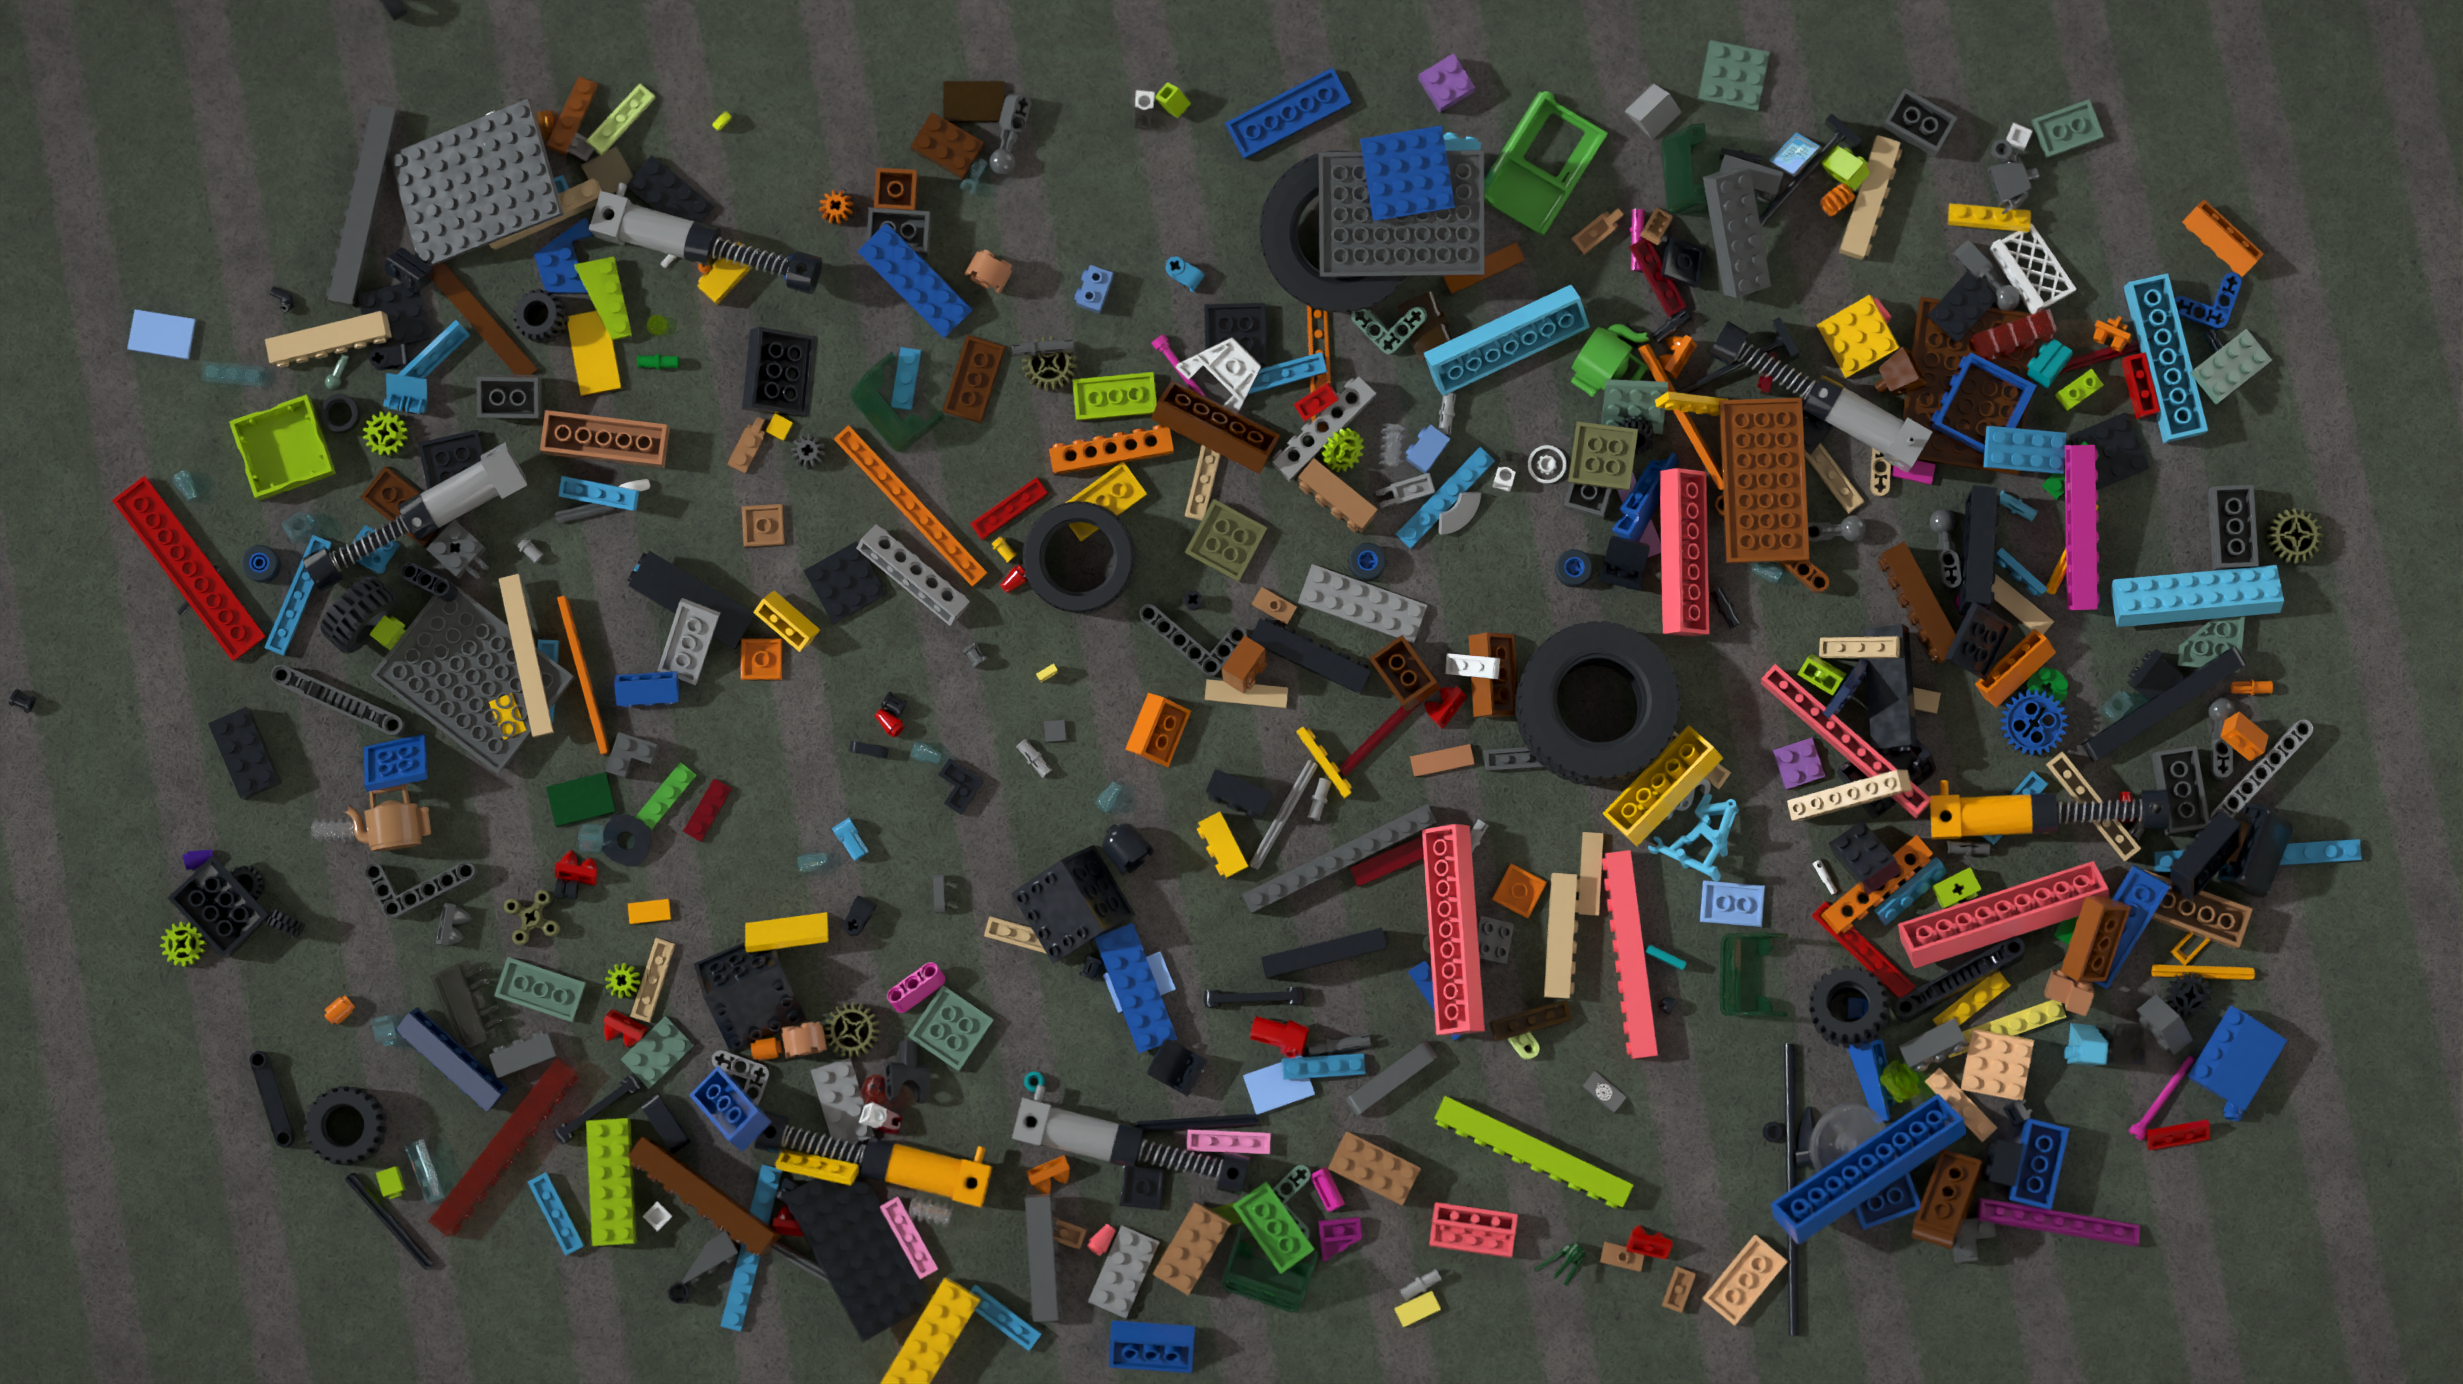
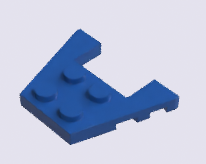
[534,218,592,294]

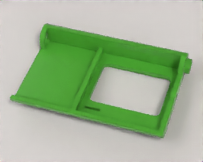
[1484,91,1608,235]

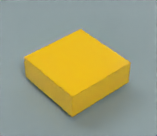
[766,413,793,441]

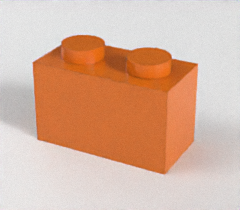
[2220,712,2268,761]

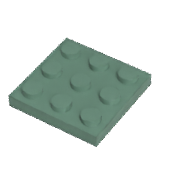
[1698,40,1769,112]
[1601,379,1668,434]
[908,985,994,1071]

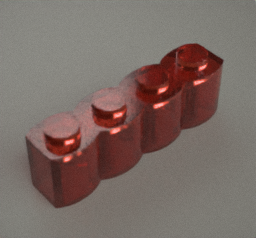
[1971,309,2058,361]

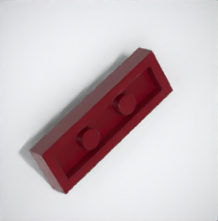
[683,779,732,842]

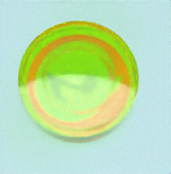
[647,315,668,336]

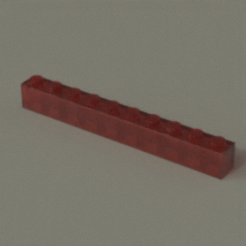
[428,1057,579,1237]

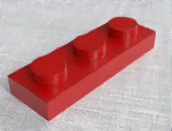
[2146,1119,2210,1151]

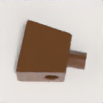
[1875,347,1927,396]

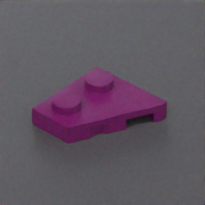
[1319,1216,1362,1261]

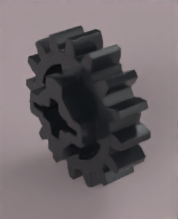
[2166,971,2212,1017]

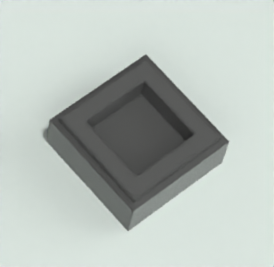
[1044,720,1066,742]

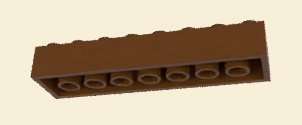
[628,1137,782,1256]

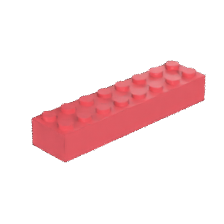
[1660,468,1709,636]

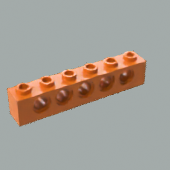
[1049,425,1174,475]
[1821,835,1933,934]

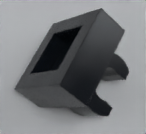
[2003,1099,2032,1126]

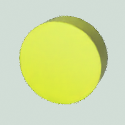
[712,111,732,131]

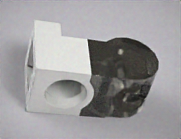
[1134,91,1155,130]
[1492,450,1520,492]

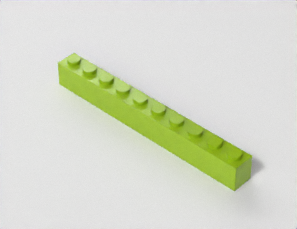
[1434,1096,1633,1209]

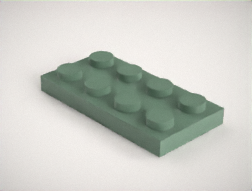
[2190,329,2272,404]
[494,957,587,1022]

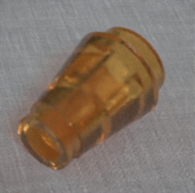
[536,110,555,140]

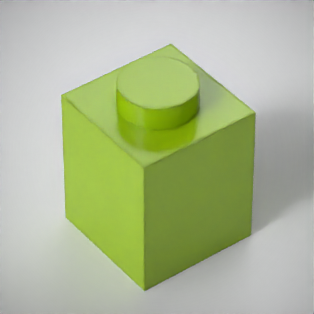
[1155,82,1191,118]
[376,1166,406,1199]

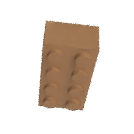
[1298,458,1378,533]
[1328,1131,1421,1206]
[1153,1201,1232,1295]

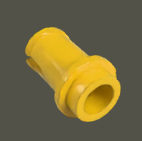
[992,536,1017,563]

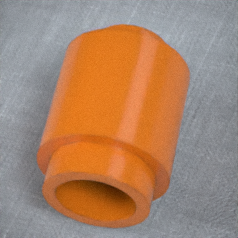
[324,995,356,1025]
[751,1037,782,1061]

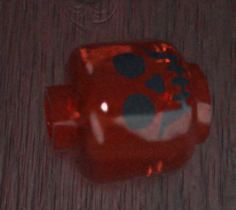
[860,1075,887,1105]

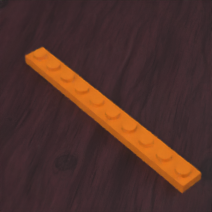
[834,425,988,587]

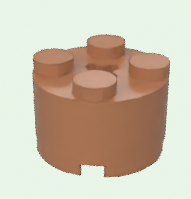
[965,249,1012,294]
[782,1022,827,1058]

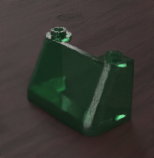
[1661,123,1709,215]

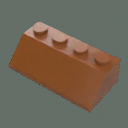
[1469,633,1518,718]
[2061,896,2131,982]

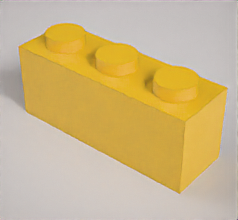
[698,241,753,305]
[753,591,820,652]
[1197,812,1248,879]

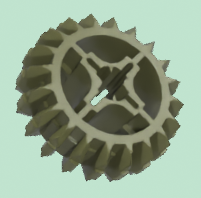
[1022,336,1077,391]
[2267,508,2323,564]
[824,1002,880,1058]

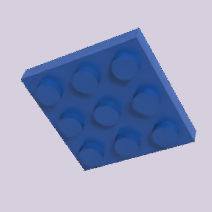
[364,734,428,792]

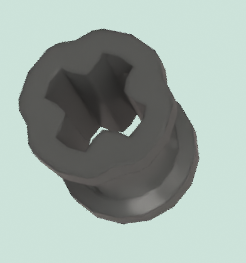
[962,642,988,669]

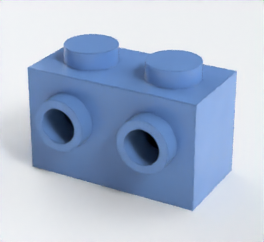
[1074,265,1113,314]
[1406,425,1450,474]

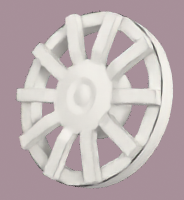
[1528,445,1566,484]

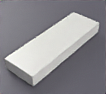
[1445,654,1500,679]

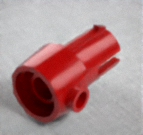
[1250,1016,1309,1058]

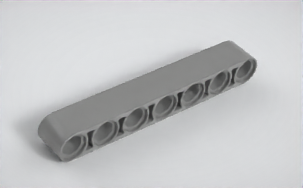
[2208,719,2313,820]

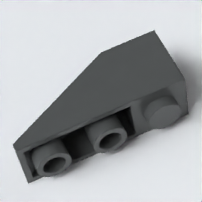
[682,1231,739,1285]

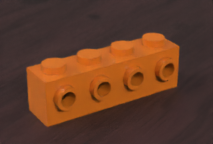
[2182,199,2264,277]
[1975,629,2056,708]

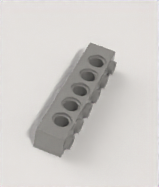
[1272,376,1376,482]
[856,524,970,626]

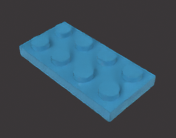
[1984,426,2066,474]

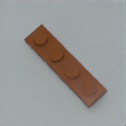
[547,77,598,155]

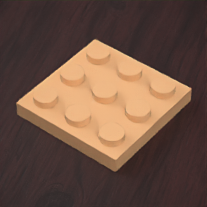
[1961,1028,2034,1101]

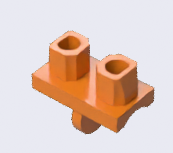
[2094,316,2132,352]

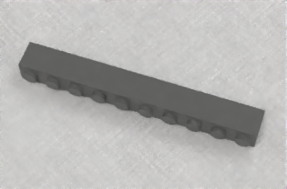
[326,104,399,308]
[1242,804,1437,914]

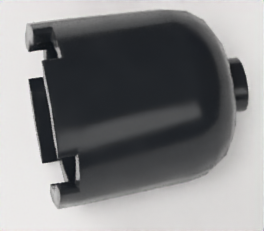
[1103,823,1155,876]

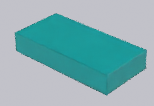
[1645,945,1686,970]

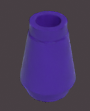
[182,849,213,871]

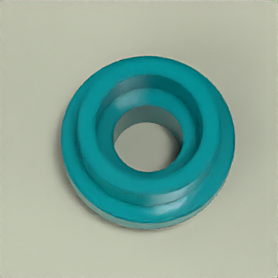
[1024,1071,1045,1092]

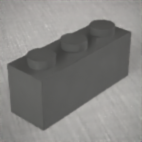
[1899,1018,1969,1073]
[489,1031,558,1078]

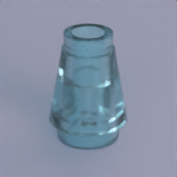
[172,469,198,501]
[1751,562,1783,583]
[910,741,942,765]
[1094,781,1122,813]
[796,852,828,874]

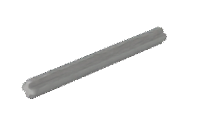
[1249,760,1318,870]

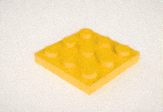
[1817,295,1900,378]

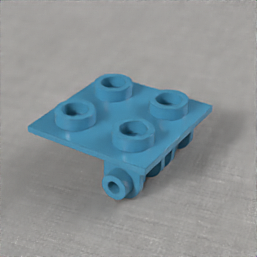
[384,373,427,414]
[352,525,400,574]

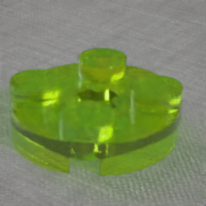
[1880,1061,1920,1103]

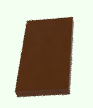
[942,335,1006,424]
[360,466,439,548]

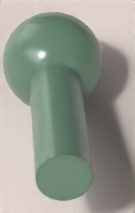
[325,353,350,390]

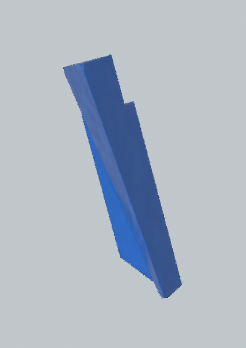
[1612,453,1679,542]
[1848,1038,1896,1122]

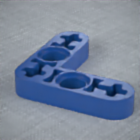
[2174,272,2241,329]

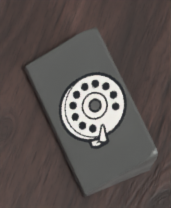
[1581,1071,1626,1113]

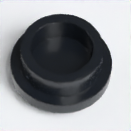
[1762,1122,1783,1143]

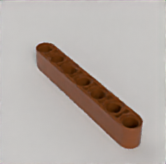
[1714,495,1829,593]

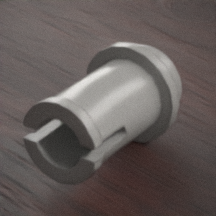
[518,538,544,563]

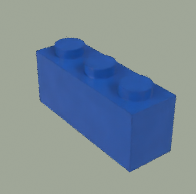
[614,671,680,707]

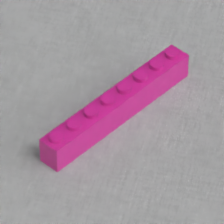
[2065,445,2100,610]

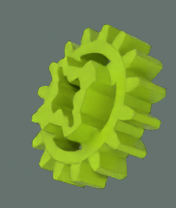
[363,412,408,456]
[1322,428,1365,472]
[160,922,207,967]

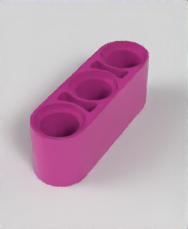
[887,962,945,1013]

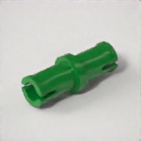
[637,354,680,370]

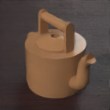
[345,784,431,852]

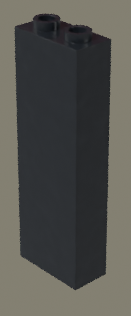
[627,550,755,649]
[1863,624,1918,756]
[1261,928,1390,979]

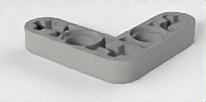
[712,1050,770,1106]

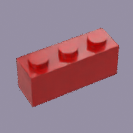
[2121,352,2160,420]

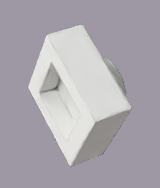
[2006,123,2032,151]
[643,1202,673,1231]

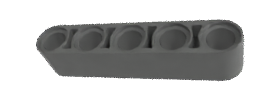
[1345,1040,1439,1116]

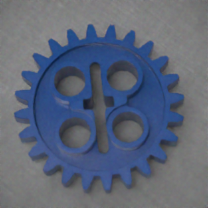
[2000,689,2068,756]

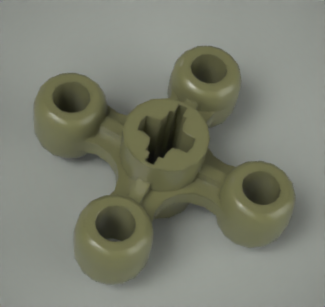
[504,890,560,946]

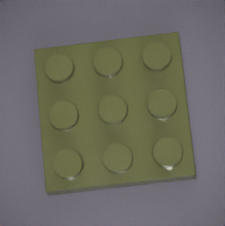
[1568,422,1638,491]
[1185,499,1267,582]

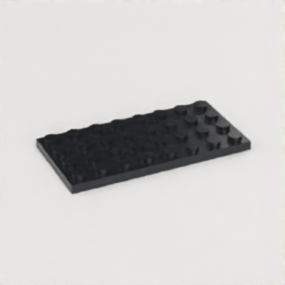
[782,1161,933,1343]

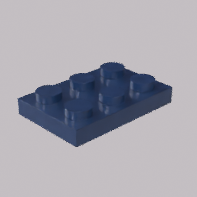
[1823,658,1868,718]

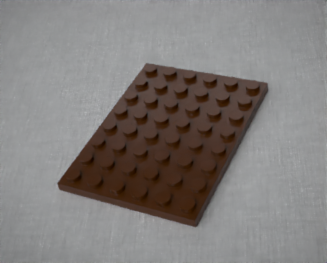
[1902,296,2042,476]

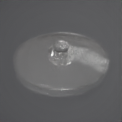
[1810,1103,1886,1172]

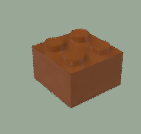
[874,168,919,211]
[1222,635,1267,694]

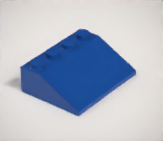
[2188,1005,2287,1111]

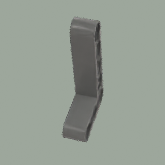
[1140,604,1247,677]
[364,862,478,919]

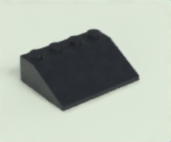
[742,327,816,417]
[168,855,269,958]

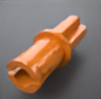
[2230,679,2273,696]

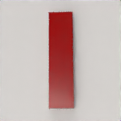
[970,477,1049,540]

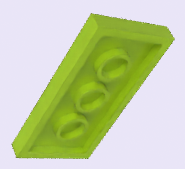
[1072,372,1157,421]

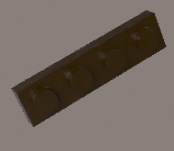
[1489,1000,1573,1042]

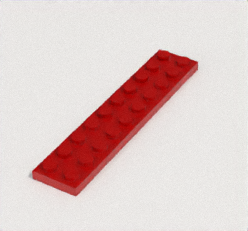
[112,476,266,662]

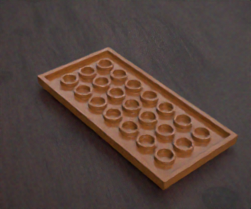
[1719,398,1809,563]

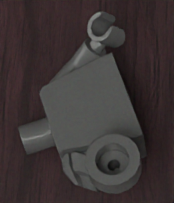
[1987,139,2039,214]

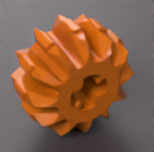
[1819,183,1855,216]
[819,190,854,225]

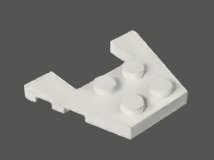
[1176,337,1261,413]

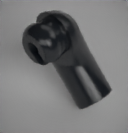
[270,286,294,313]

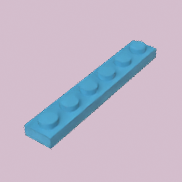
[1396,447,1495,549]
[264,535,333,656]

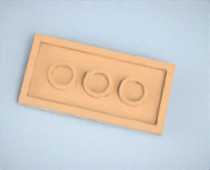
[1702,1235,1787,1326]

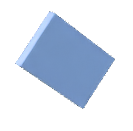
[127,310,196,360]
[1700,881,1765,927]
[1103,951,1176,1013]
[1243,1056,1315,1114]

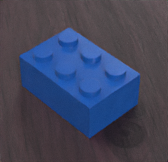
[1853,1172,1921,1230]

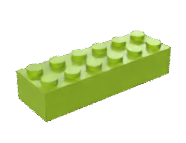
[586,1118,637,1246]

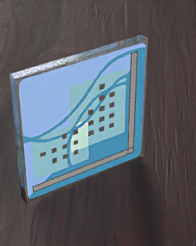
[1768,132,1822,176]

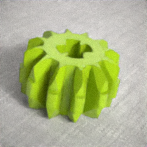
[605,963,640,998]

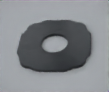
[601,814,652,866]

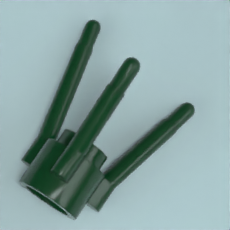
[1534,1242,1586,1285]

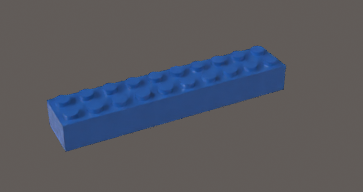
[1771,1094,1966,1244]

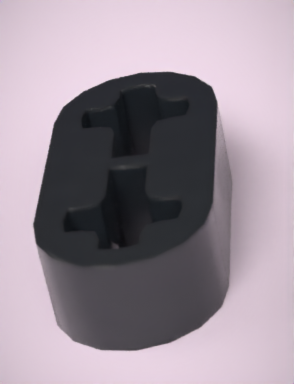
[849,741,889,759]

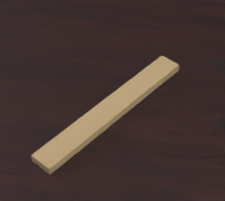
[499,574,554,737]

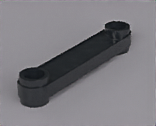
[1203,987,1304,1008]
[249,1051,295,1148]
[552,1073,643,1145]

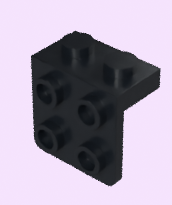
[1599,536,1650,591]
[2127,649,2183,700]
[1147,1039,1208,1097]

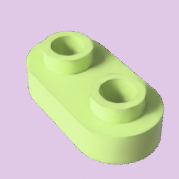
[1508,1033,1539,1060]

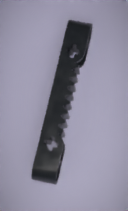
[1895,937,2025,1022]

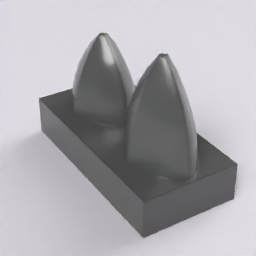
[435,903,472,945]

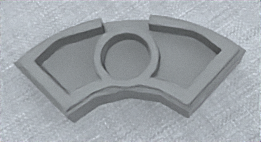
[1439,492,1481,535]

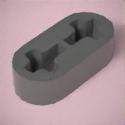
[933,874,946,913]

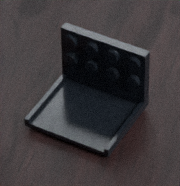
[1011,845,1136,964]
[694,942,807,1052]

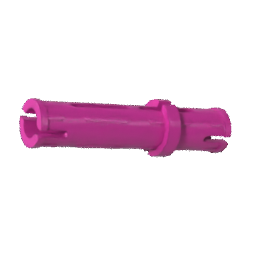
[1630,209,1645,271]

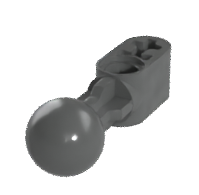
[989,94,1031,175]
[1952,240,2020,311]
[1930,509,1961,593]
[1808,515,1867,544]
[2208,697,2235,781]

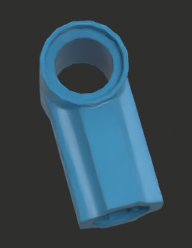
[832,817,869,861]

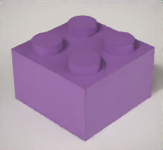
[1418,53,1475,113]

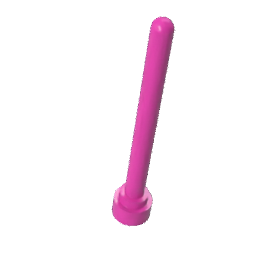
[1151,334,1206,397]
[2128,1056,2194,1141]

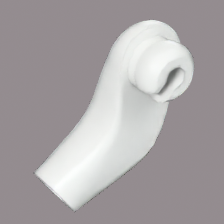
[619,479,650,492]

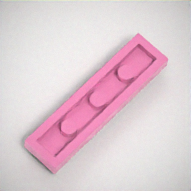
[1187,1130,1270,1154]
[880,1196,938,1279]

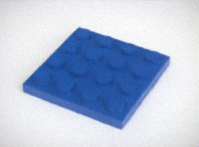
[1360,125,1455,221]

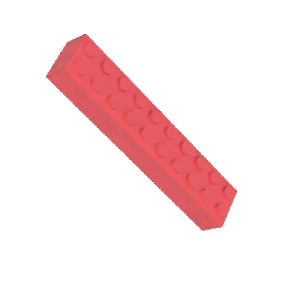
[1422,824,1485,1036]
[1898,861,2110,969]

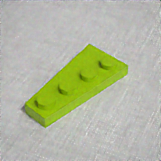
[574,257,632,340]

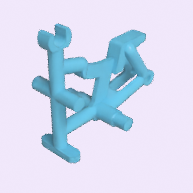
[1648,794,1739,882]

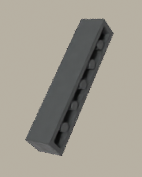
[1025,1193,1063,1322]

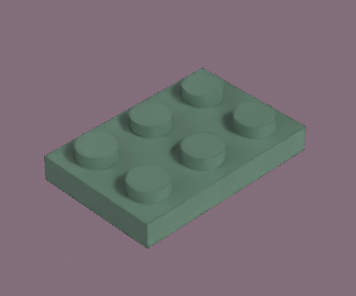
[2031,99,2104,158]
[621,1016,694,1089]

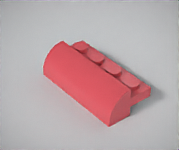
[1429,1202,1518,1258]

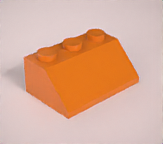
[1125,693,1191,768]

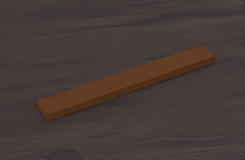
[432,262,538,375]

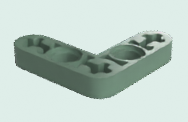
[1351,306,1427,354]
[1272,1165,1311,1239]

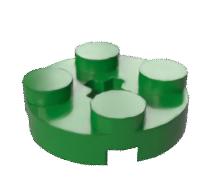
[2026,668,2068,709]

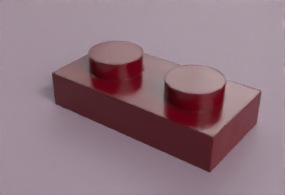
[1757,351,1778,395]

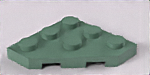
[2177,616,2245,673]

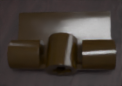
[1397,291,1453,362]

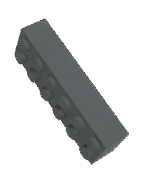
[1703,166,1771,298]

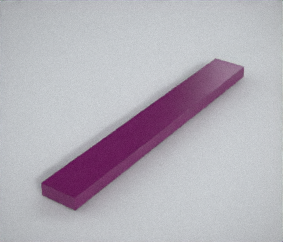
[1977,1198,2140,1247]

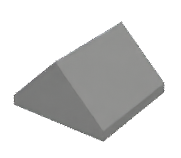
[1624,84,1682,140]

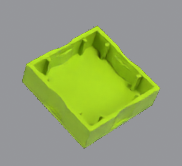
[229,395,336,501]

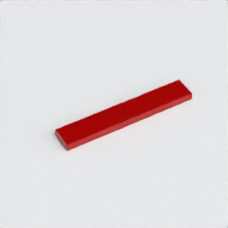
[1811,901,1916,999]

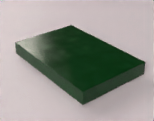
[546,772,616,827]

